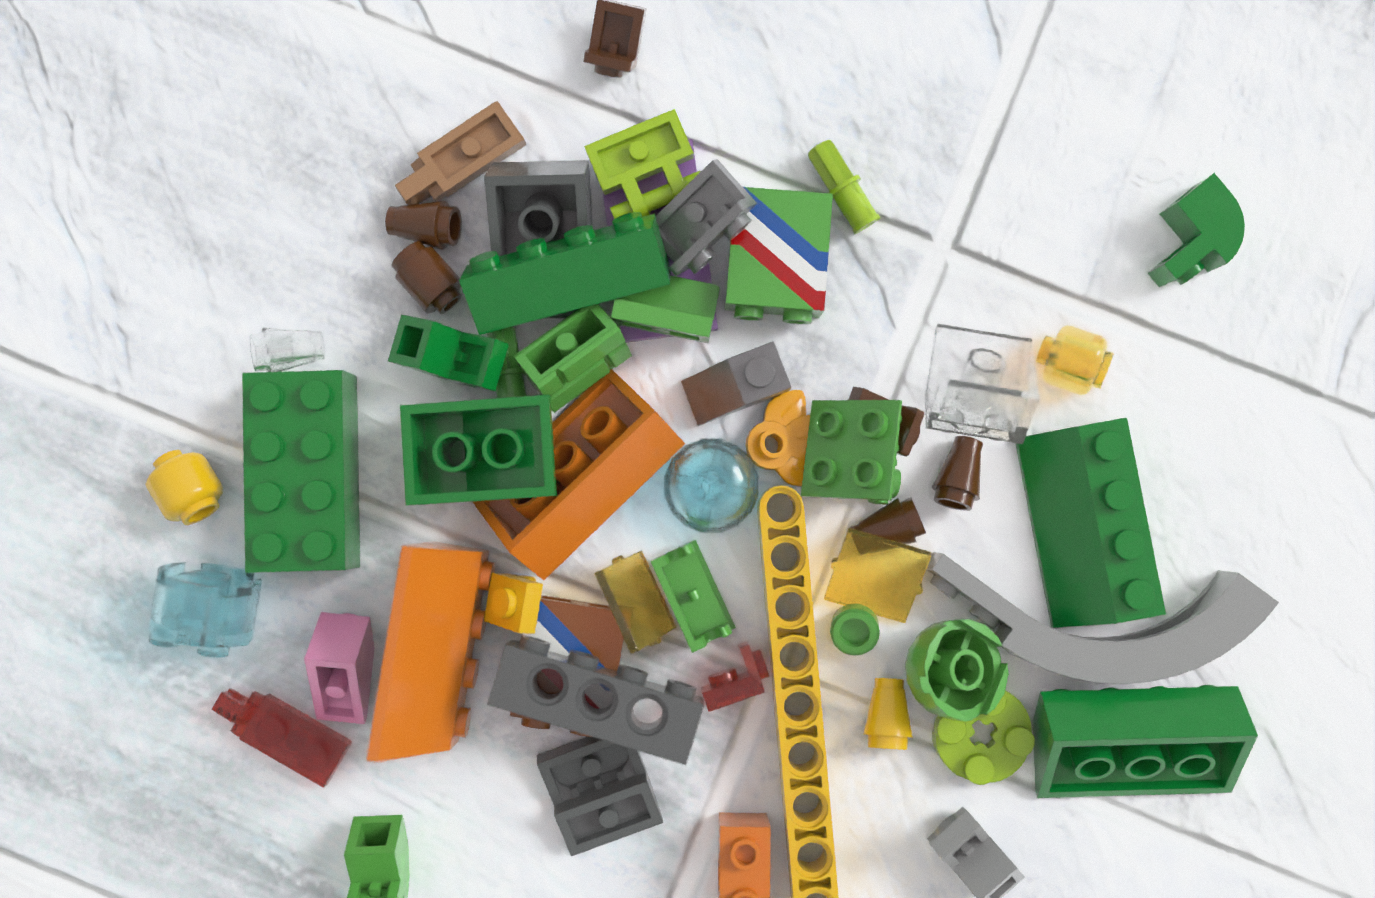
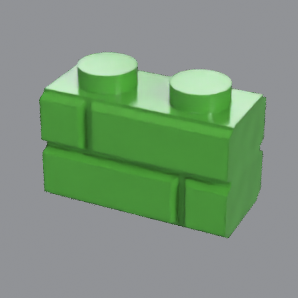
[513,304,632,413]

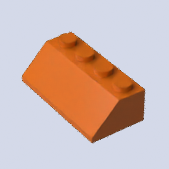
[472,369,685,581]

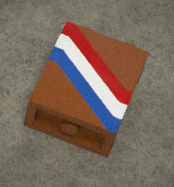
[510,595,629,737]

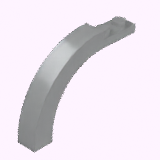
[923,552,1280,684]

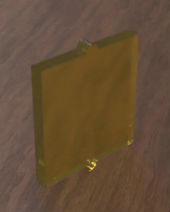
[824,528,931,623]
[594,550,677,654]

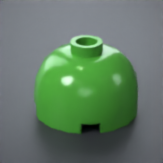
[905,619,1009,722]

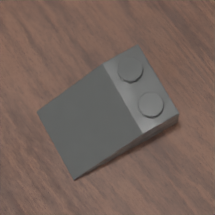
[484,160,592,318]

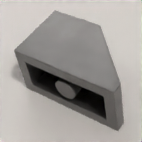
[681,341,792,426]

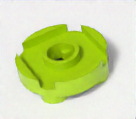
[932,690,1035,785]

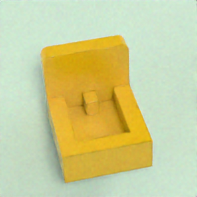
[484,572,543,634]

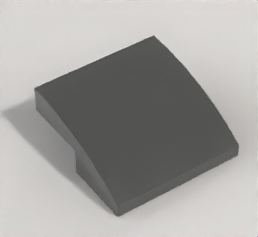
[537,737,663,857]

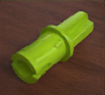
[808,140,881,234]

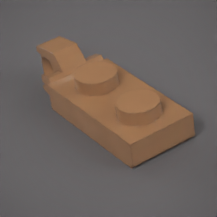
[395,101,526,205]

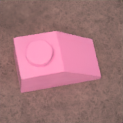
[304,612,375,724]

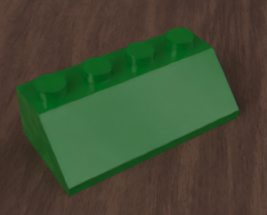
[1014,417,1166,628]
[1033,685,1258,798]

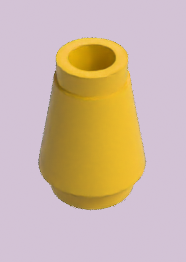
[863,678,913,750]

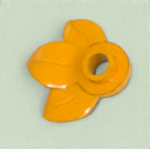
[745,390,810,487]

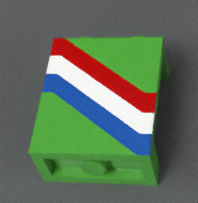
[724,187,833,324]

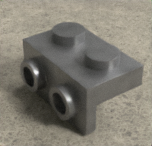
[656,159,757,276]

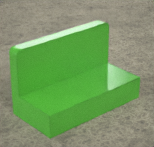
[611,275,720,344]

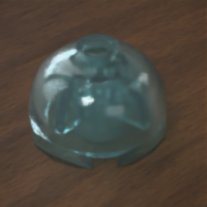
[664,438,759,533]

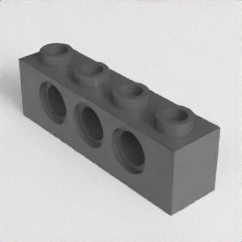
[487,635,704,765]

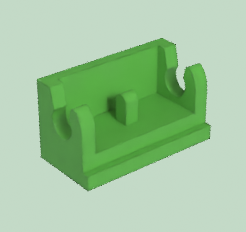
[650,539,736,653]

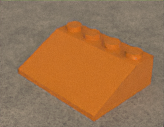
[366,541,495,762]

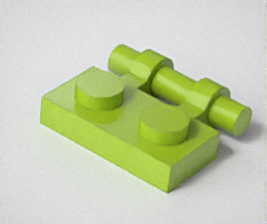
[584,109,701,219]

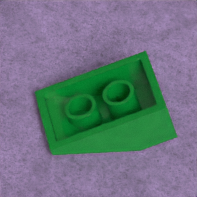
[400,395,557,506]

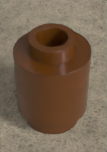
[391,241,462,314]

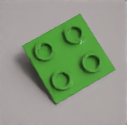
[801,400,902,505]

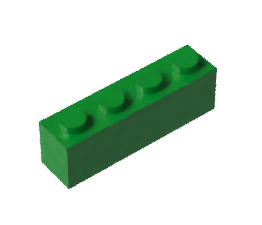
[459,212,671,335]

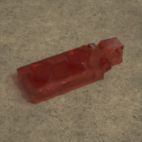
[211,688,352,788]

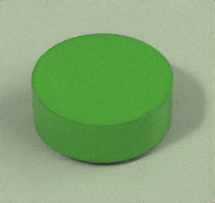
[830,604,880,656]

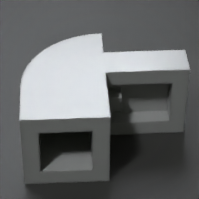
[926,806,1025,898]

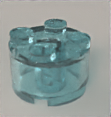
[149,562,263,658]

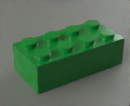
[242,370,360,573]

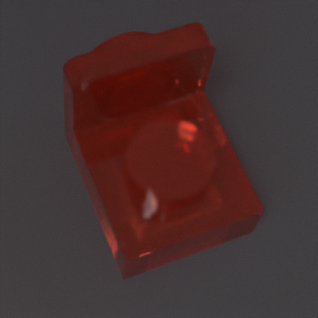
[700,641,770,712]

